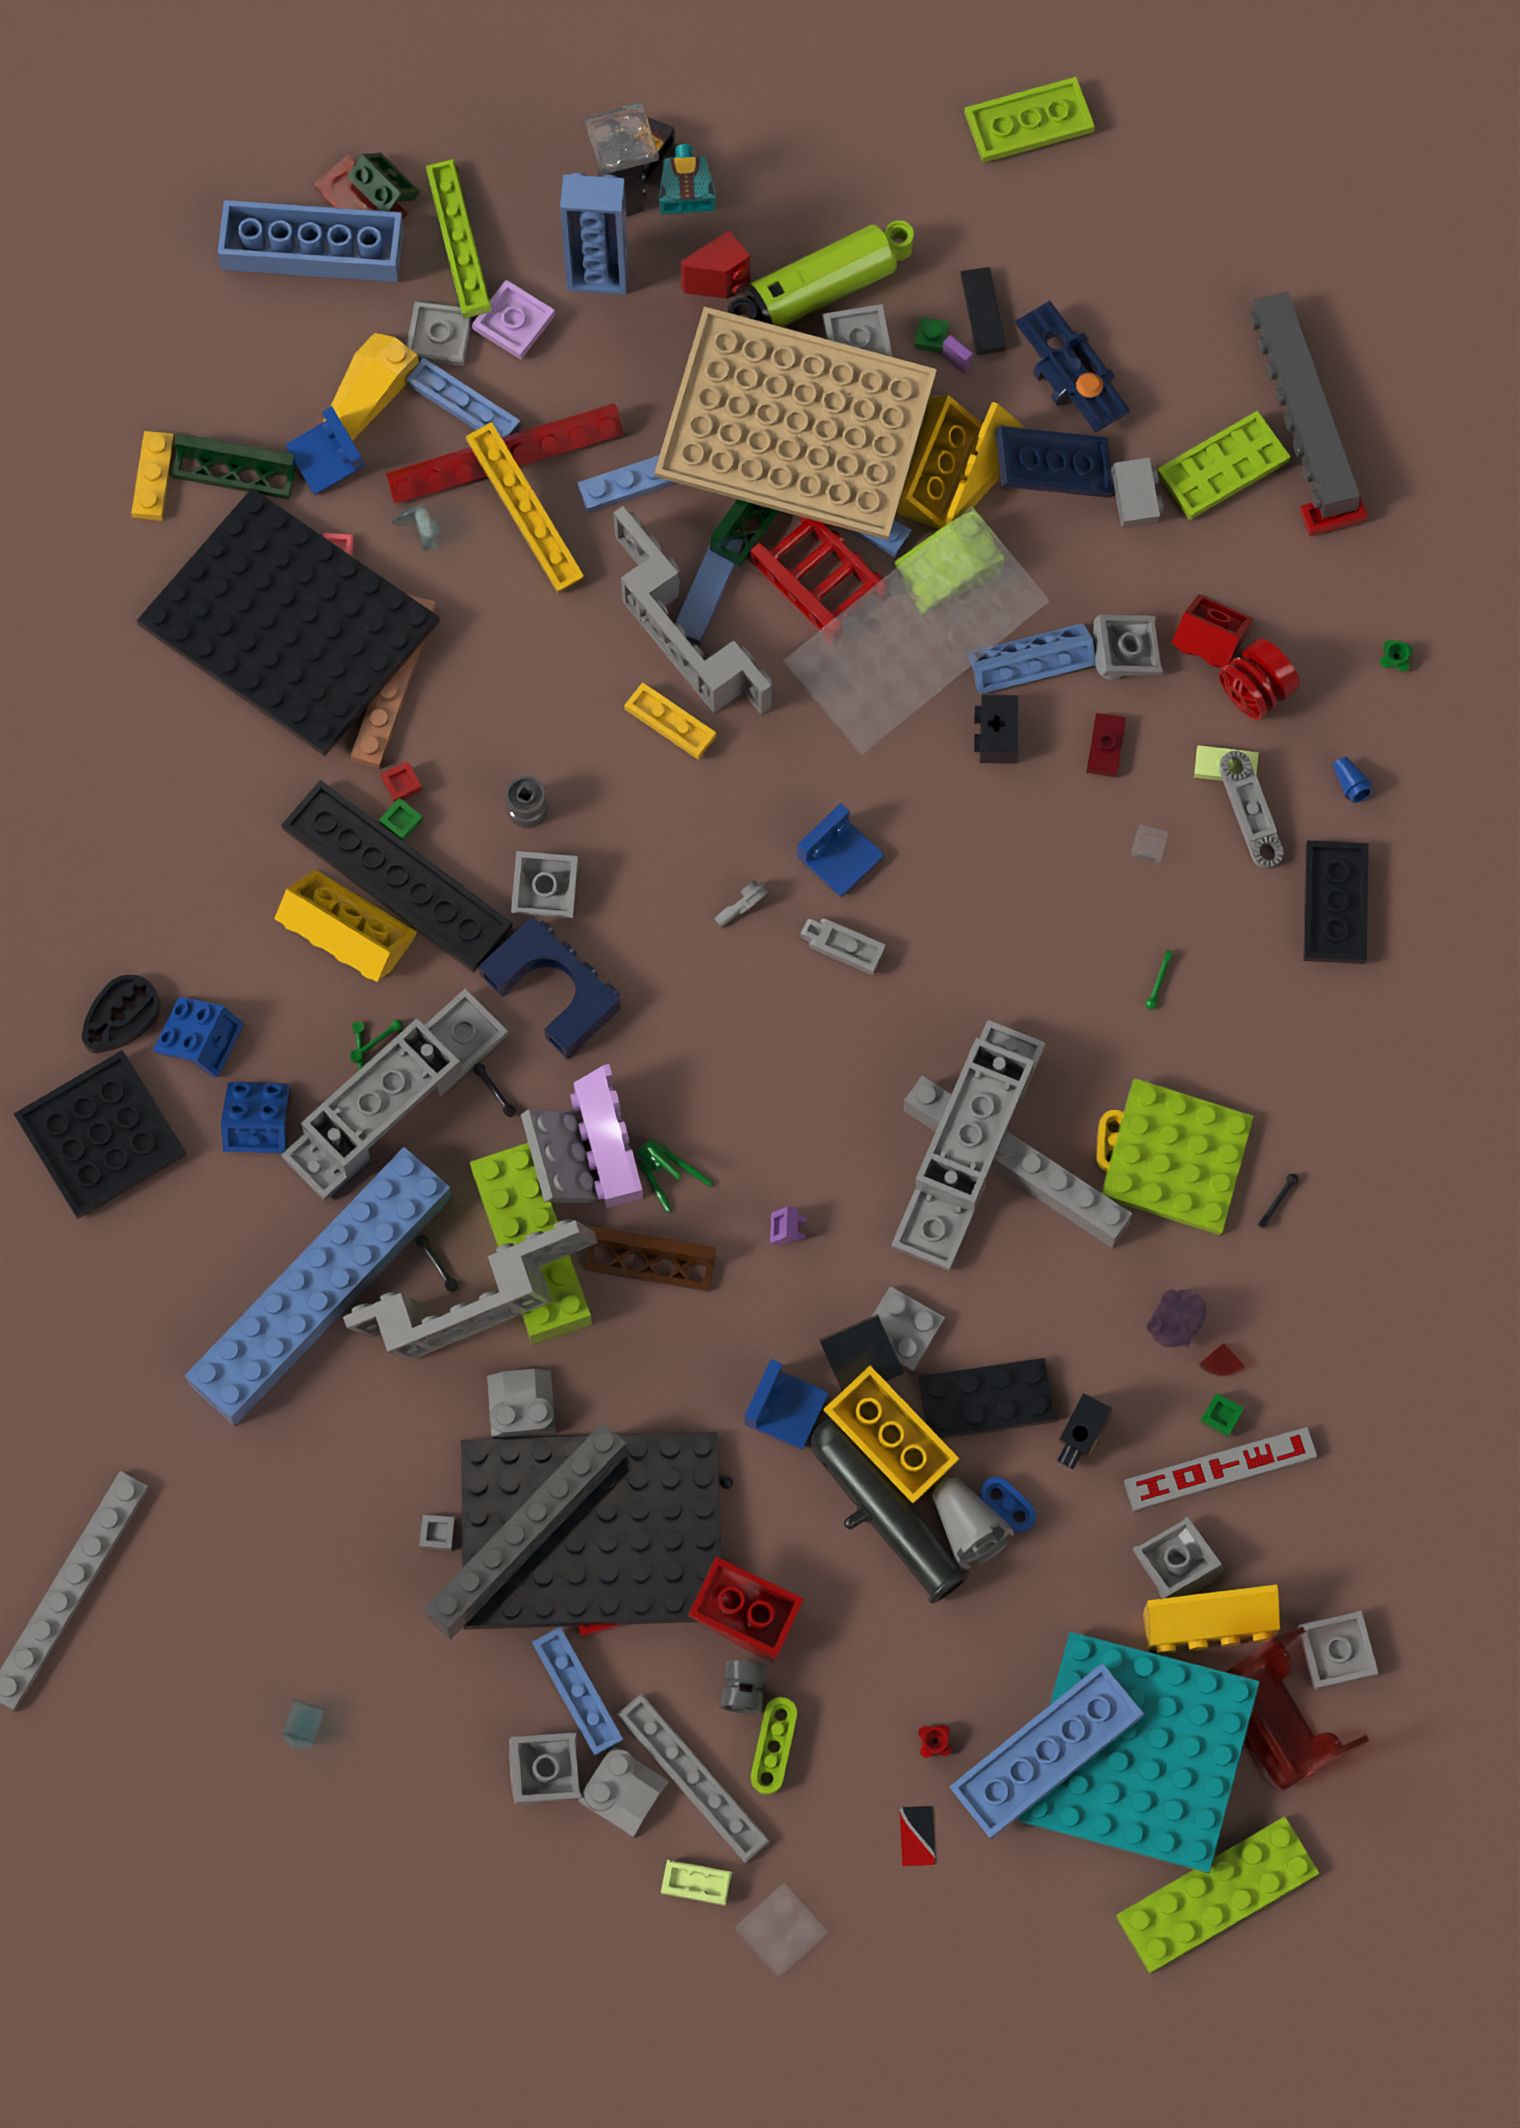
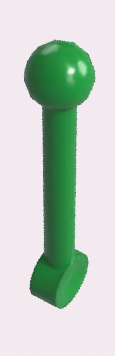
[1145,949,1173,1010]
[350,1019,403,1063]
[352,1021,365,1071]

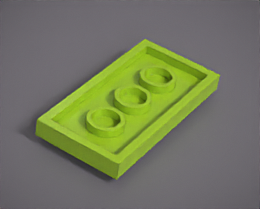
[964,77,1095,163]

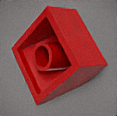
[681,230,750,299]
[1171,594,1253,668]

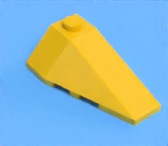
[323,333,419,441]
[946,401,1025,525]

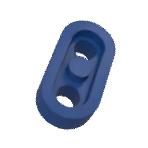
[980,1477,1036,1534]

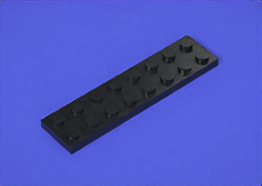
[281,780,513,973]

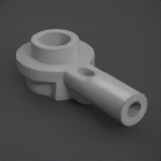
[714,880,769,927]

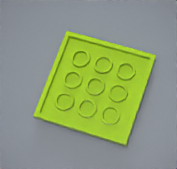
[1101,1078,1254,1235]

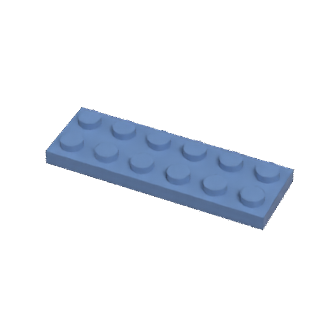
[949,1663,1145,1840]

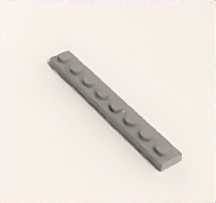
[0,1471,149,1712]

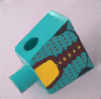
[659,144,716,215]

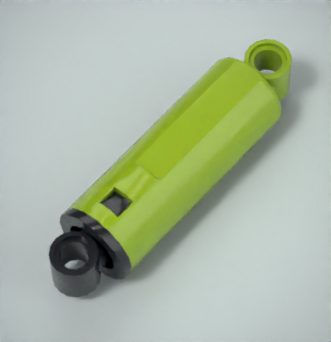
[728,220,914,327]

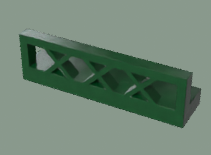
[171,433,297,500]
[710,499,781,567]

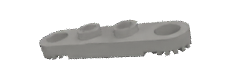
[1219,750,1284,869]

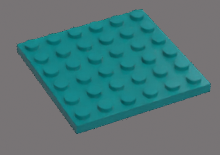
[1018,1632,1260,1874]

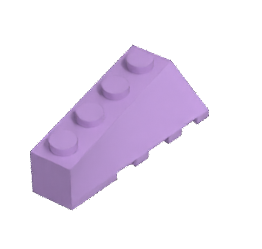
[570,1064,643,1208]

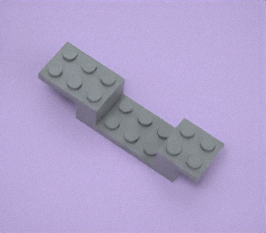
[613,506,772,715]
[281,989,508,1202]
[891,1020,1046,1272]
[343,1219,598,1361]

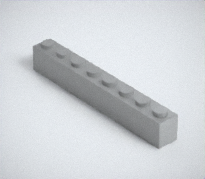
[903,1075,1132,1248]

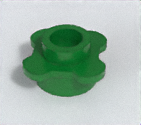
[1380,640,1413,672]

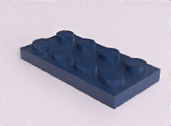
[995,426,1113,498]

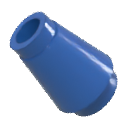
[1333,757,1373,803]

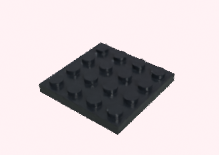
[14,1050,187,1219]

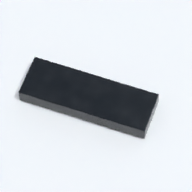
[960,267,1006,355]

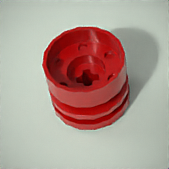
[1218,638,1300,721]

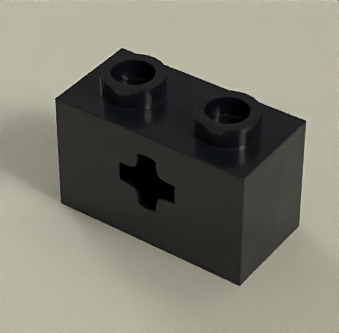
[974,695,1018,764]

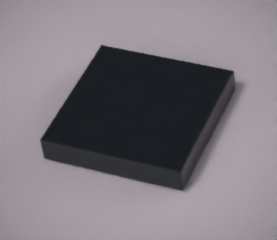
[820,1314,904,1391]

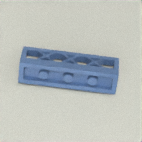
[966,623,1096,694]

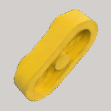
[1096,1110,1124,1172]

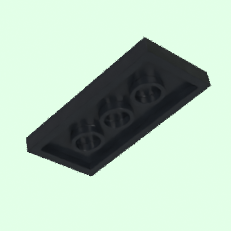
[1303,840,1369,964]
[918,1358,1055,1439]

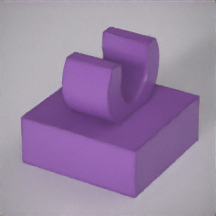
[770,1206,807,1245]

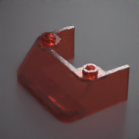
[1226,1626,1369,1791]

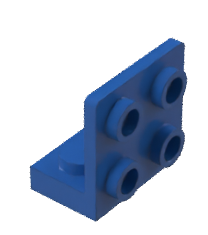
[286,406,366,495]
[797,803,883,897]
[153,997,245,1078]
[221,1082,290,1153]
[744,1359,828,1449]

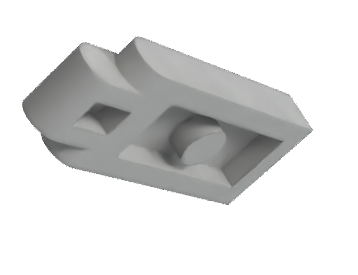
[799,918,886,975]

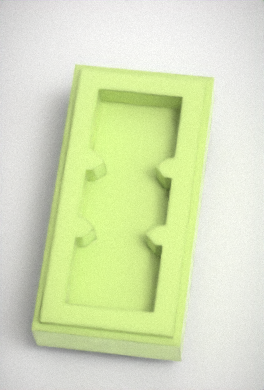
[1194,745,1259,781]
[661,1860,732,1906]

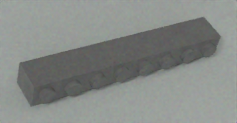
[1249,291,1360,518]
[424,1422,627,1640]

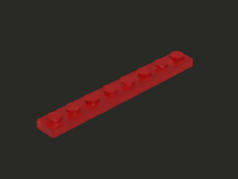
[385,403,624,504]

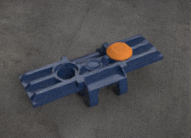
[1015,300,1130,433]

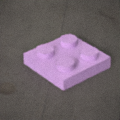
[472,280,555,360]

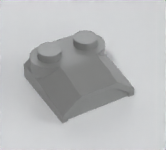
[1092,614,1163,681]
[511,851,579,918]
[487,1368,556,1439]
[1133,1516,1223,1599]
[509,1732,582,1805]
[579,1746,669,1838]

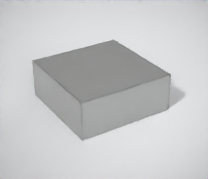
[419,1515,456,1551]

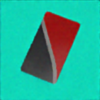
[900,1806,935,1866]

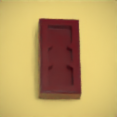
[1086,713,1126,778]

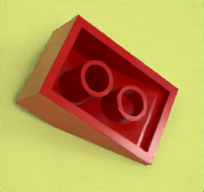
[688,1557,804,1663]

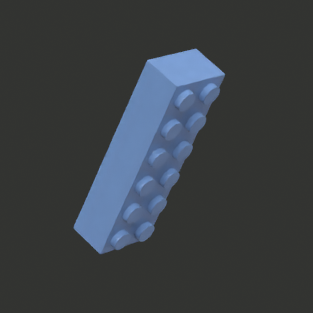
[560,173,629,295]
[217,200,404,282]

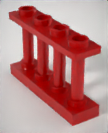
[750,516,887,644]

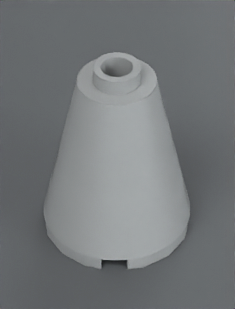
[932,1477,1014,1568]

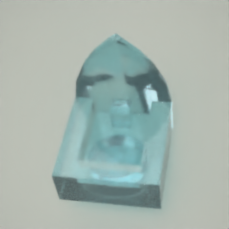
[392,504,439,551]
[282,1699,325,1750]

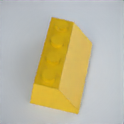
[896,395,982,530]
[274,869,417,982]
[823,1366,959,1504]
[1143,1585,1280,1655]

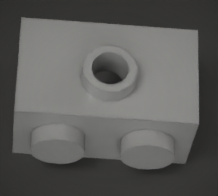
[1111,457,1164,528]

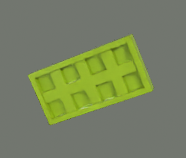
[1157,411,1291,521]

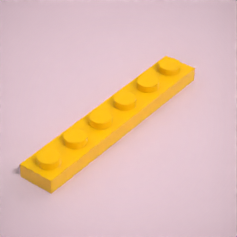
[465,422,584,593]

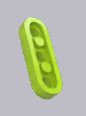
[751,1697,797,1796]

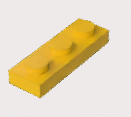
[131,431,175,521]
[624,682,716,760]

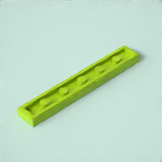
[426,159,492,319]

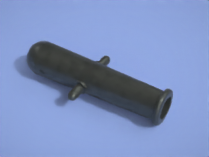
[811,1419,969,1604]

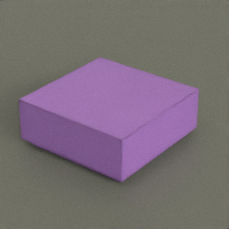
[942,335,973,374]

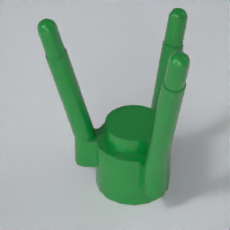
[636,1139,714,1213]

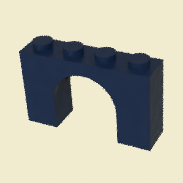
[479,916,621,1059]

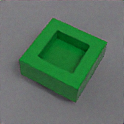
[914,317,949,353]
[379,798,423,842]
[1200,1393,1244,1438]

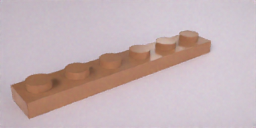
[350,594,436,769]

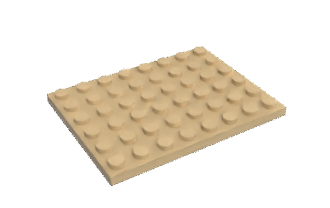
[654,306,937,540]

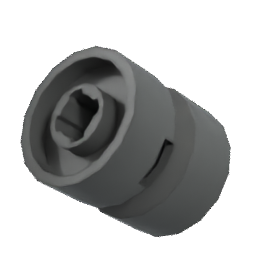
[505,776,547,828]
[720,1660,767,1714]

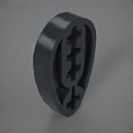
[81,975,160,1053]

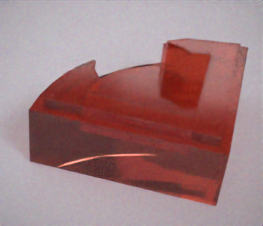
[1199,1343,1245,1376]

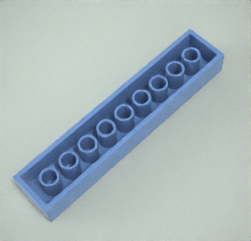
[184,1147,453,1426]

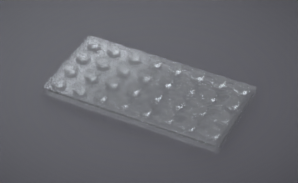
[783,507,1050,756]

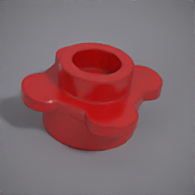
[918,1724,952,1758]

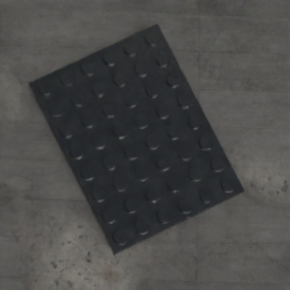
[136,488,440,756]
[461,1432,721,1630]

